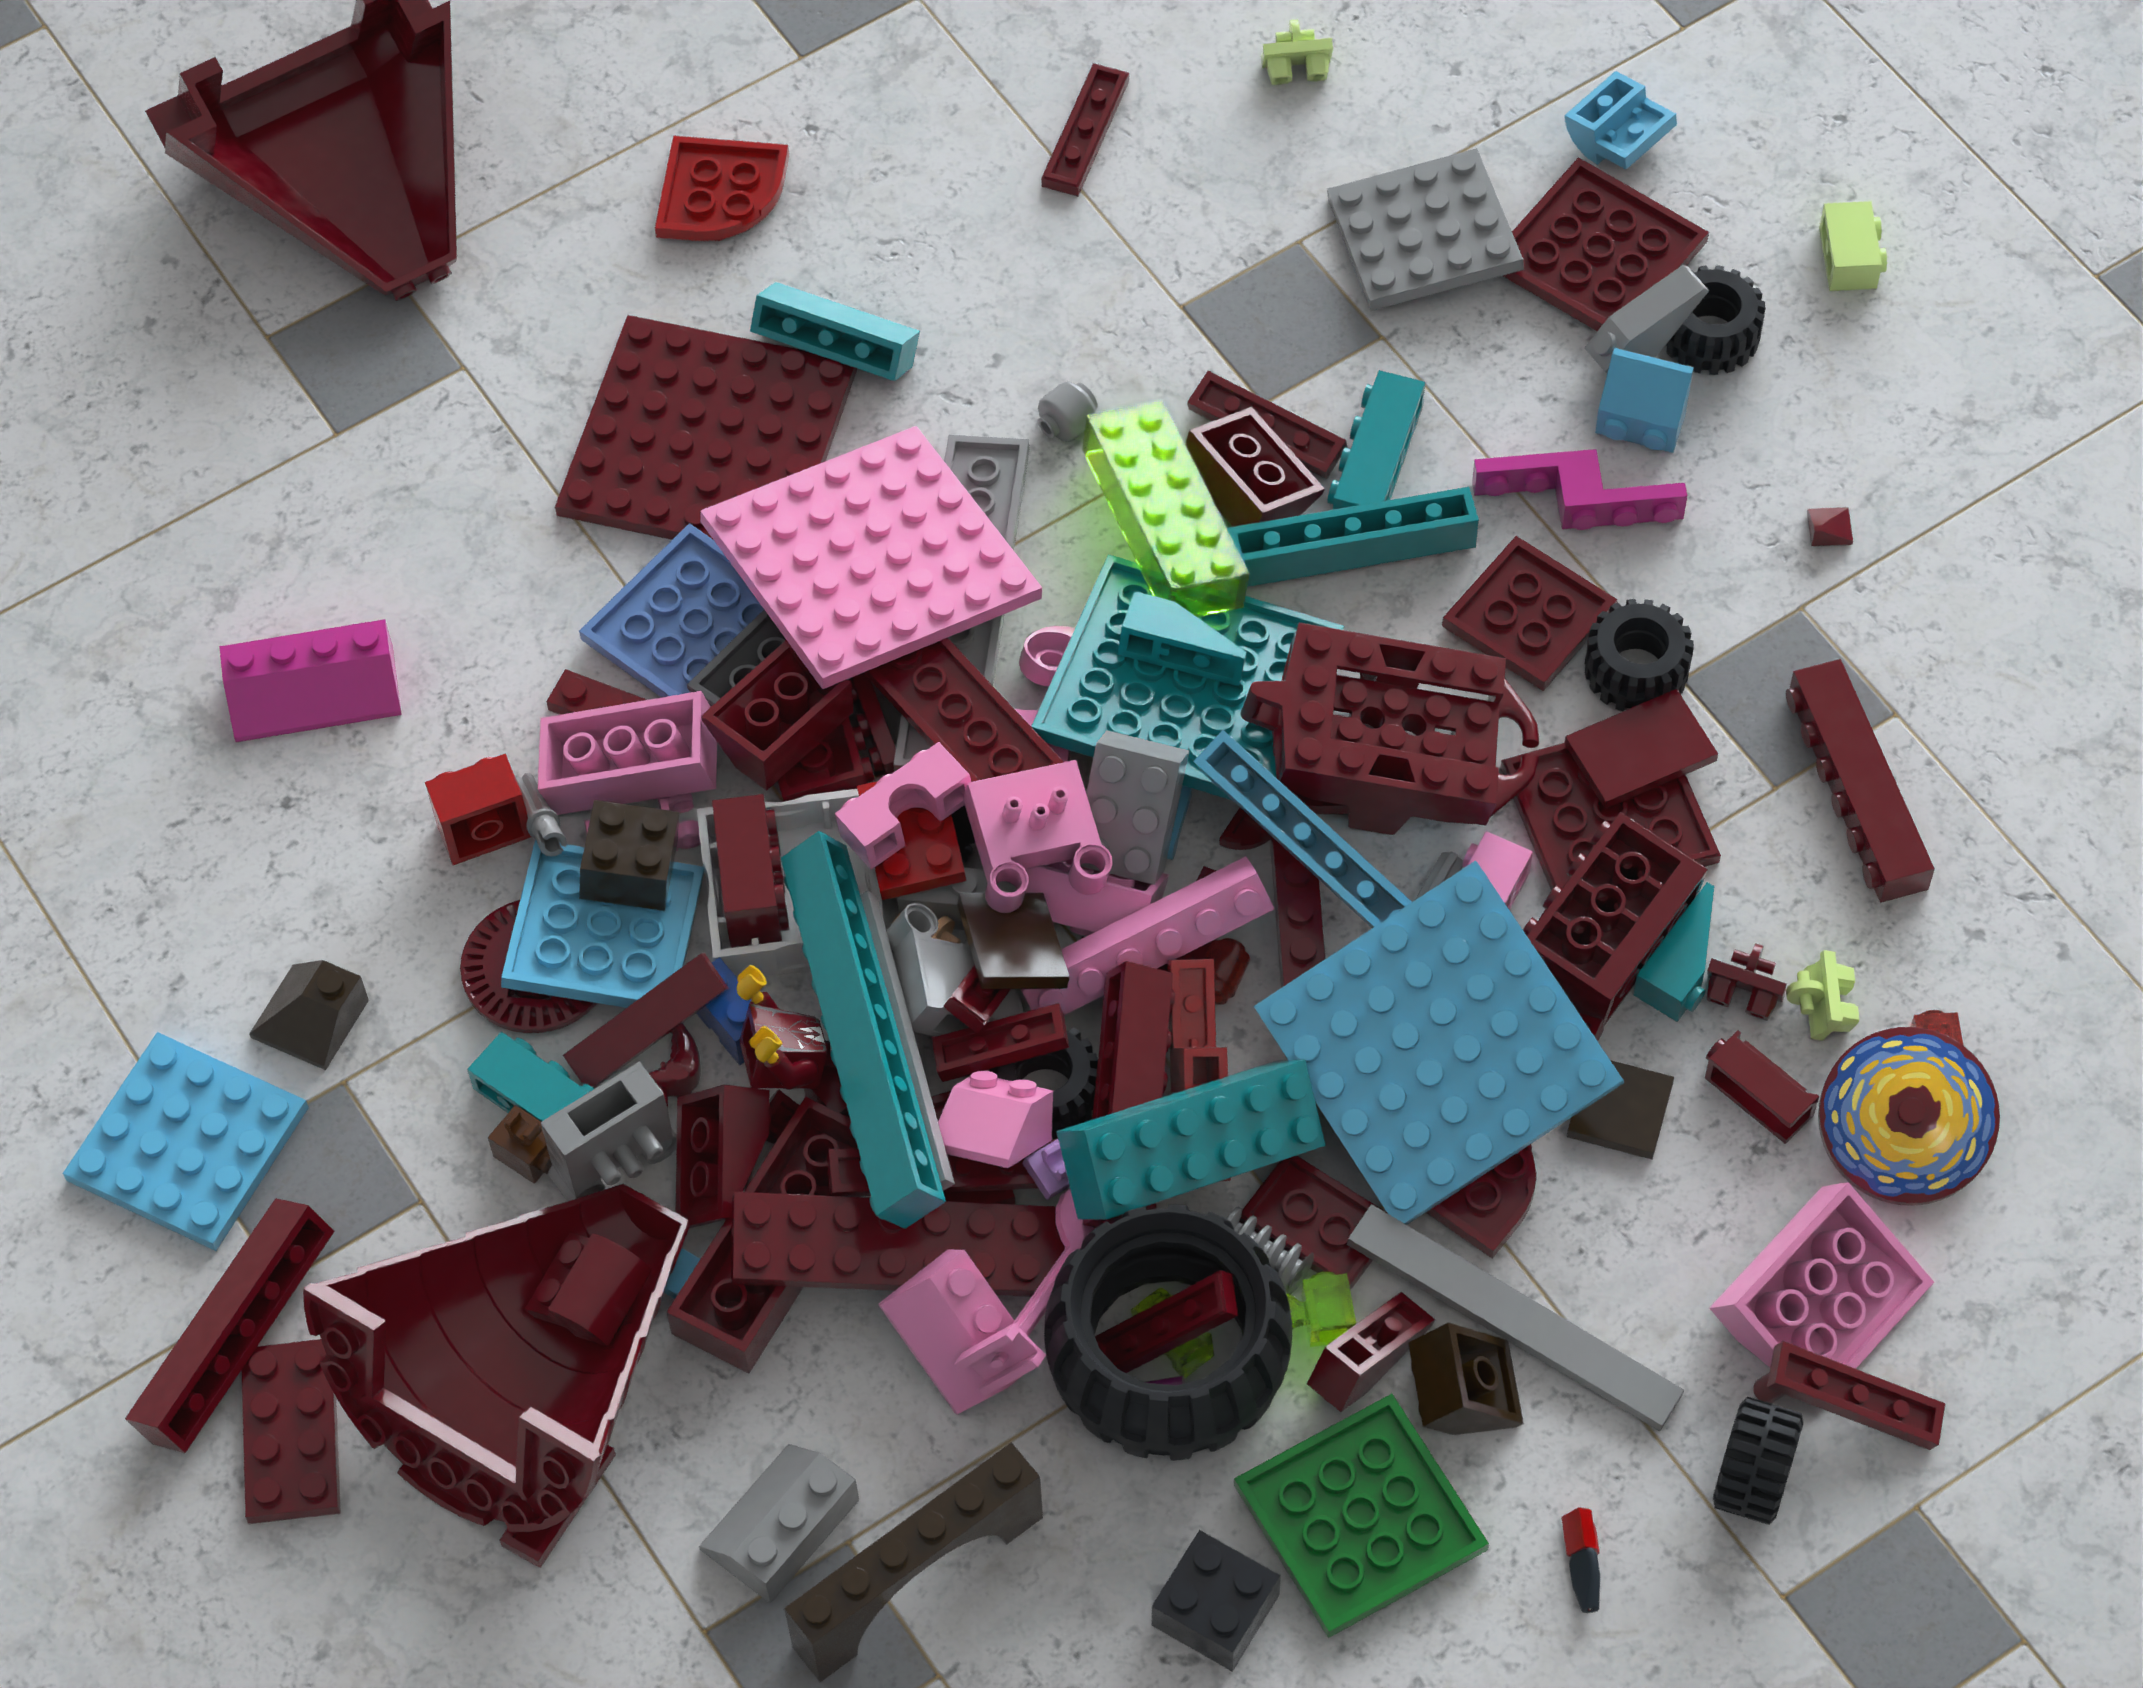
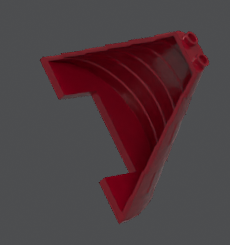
[303,1184,690,1532]

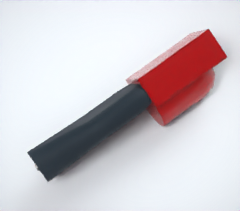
[1561,1507,1600,1613]

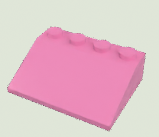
[1709,1182,1934,1369]

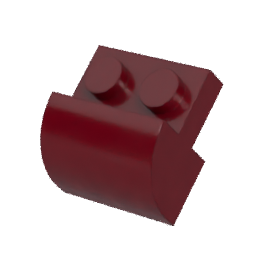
[525,1232,652,1347]

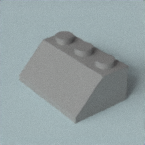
[699,1444,859,1603]

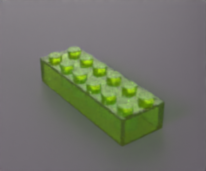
[1082,401,1250,617]

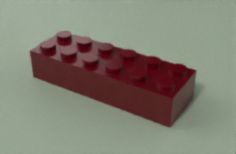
[666,1096,858,1374]

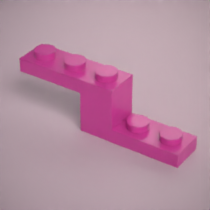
[1472,449,1688,530]

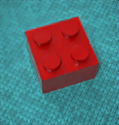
[425,753,532,865]

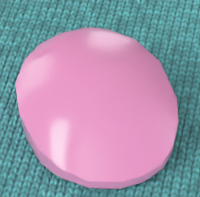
[1019,626,1075,686]

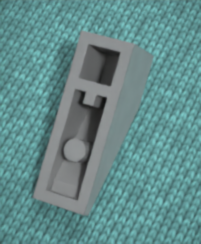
[1585,265,1709,373]

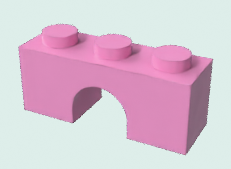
[835,742,971,870]

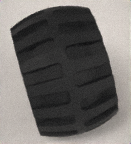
[1044,1204,1292,1461]

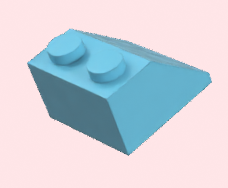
[1595,348,1694,453]

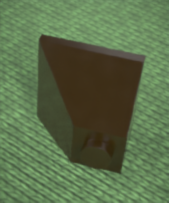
[249,960,369,1070]

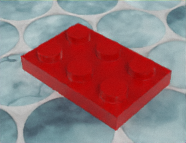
[857,781,967,900]

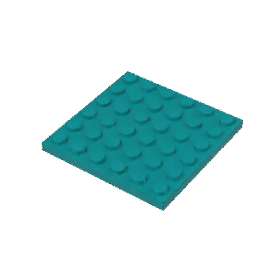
[1031,554,1344,800]

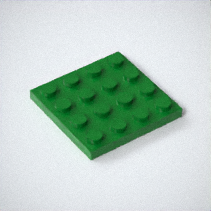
[1234,1393,1489,1638]

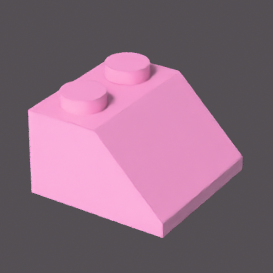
[938,1071,1053,1168]

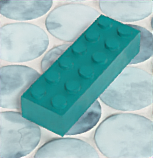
[1056,1059,1326,1220]

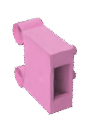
[963,760,1113,913]

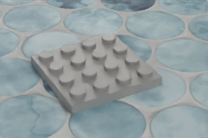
[1327,148,1524,311]

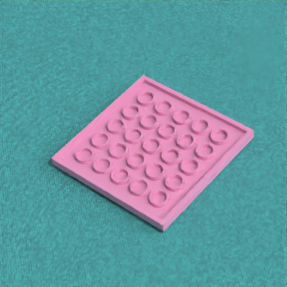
[700,426,1042,689]

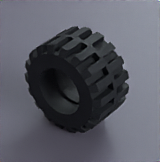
[1665,265,1766,375]
[1584,599,1694,712]
[989,1027,1098,1140]
[1713,1396,1804,1525]

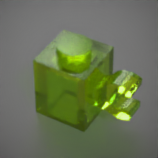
[1286,1272,1356,1347]

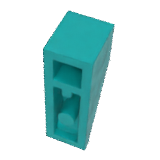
[1117,591,1247,686]
[1633,882,1714,1022]

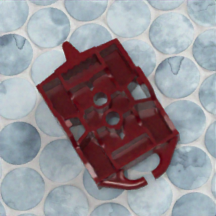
[1241,622,1539,835]

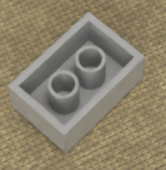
[1080,730,1189,885]

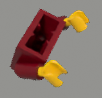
[737,965,837,1090]

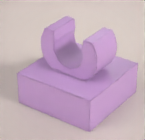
[1022,1139,1070,1200]

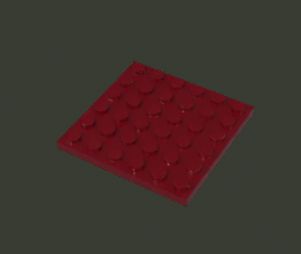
[555,315,857,540]

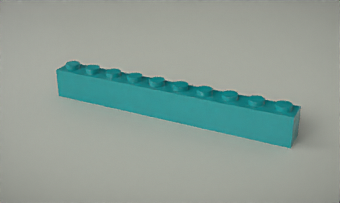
[781,831,946,1229]

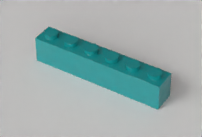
[1227,486,1479,589]

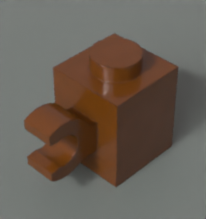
[488,1105,552,1184]

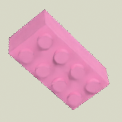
[538,691,717,815]

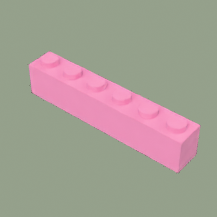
[1021,856,1274,1015]

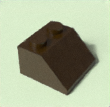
[1408,1322,1524,1435]

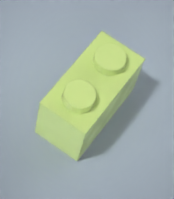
[1819,201,1887,291]

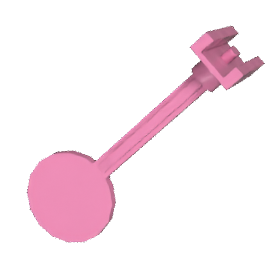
[954,1188,1095,1396]

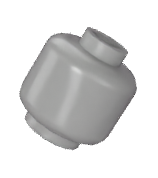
[1038,381,1098,442]

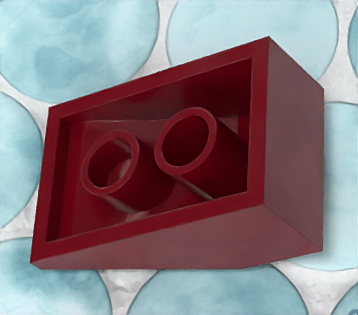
[675,1084,772,1228]

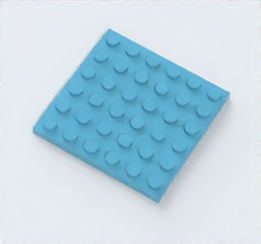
[1254,861,1625,1225]

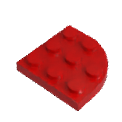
[655,135,789,241]

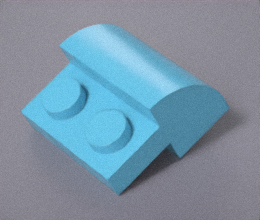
[1565,71,1677,169]

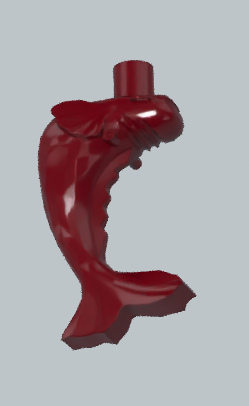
[649,1023,701,1107]

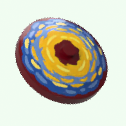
[1818,1027,2000,1206]

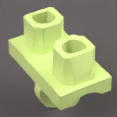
[1261,19,1333,85]
[1786,950,1860,1041]

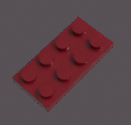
[242,1339,341,1524]

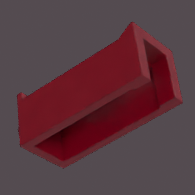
[1705,1030,1819,1144]

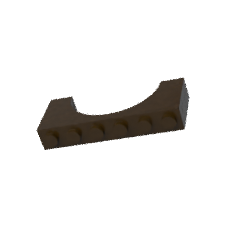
[784,1442,1043,1682]

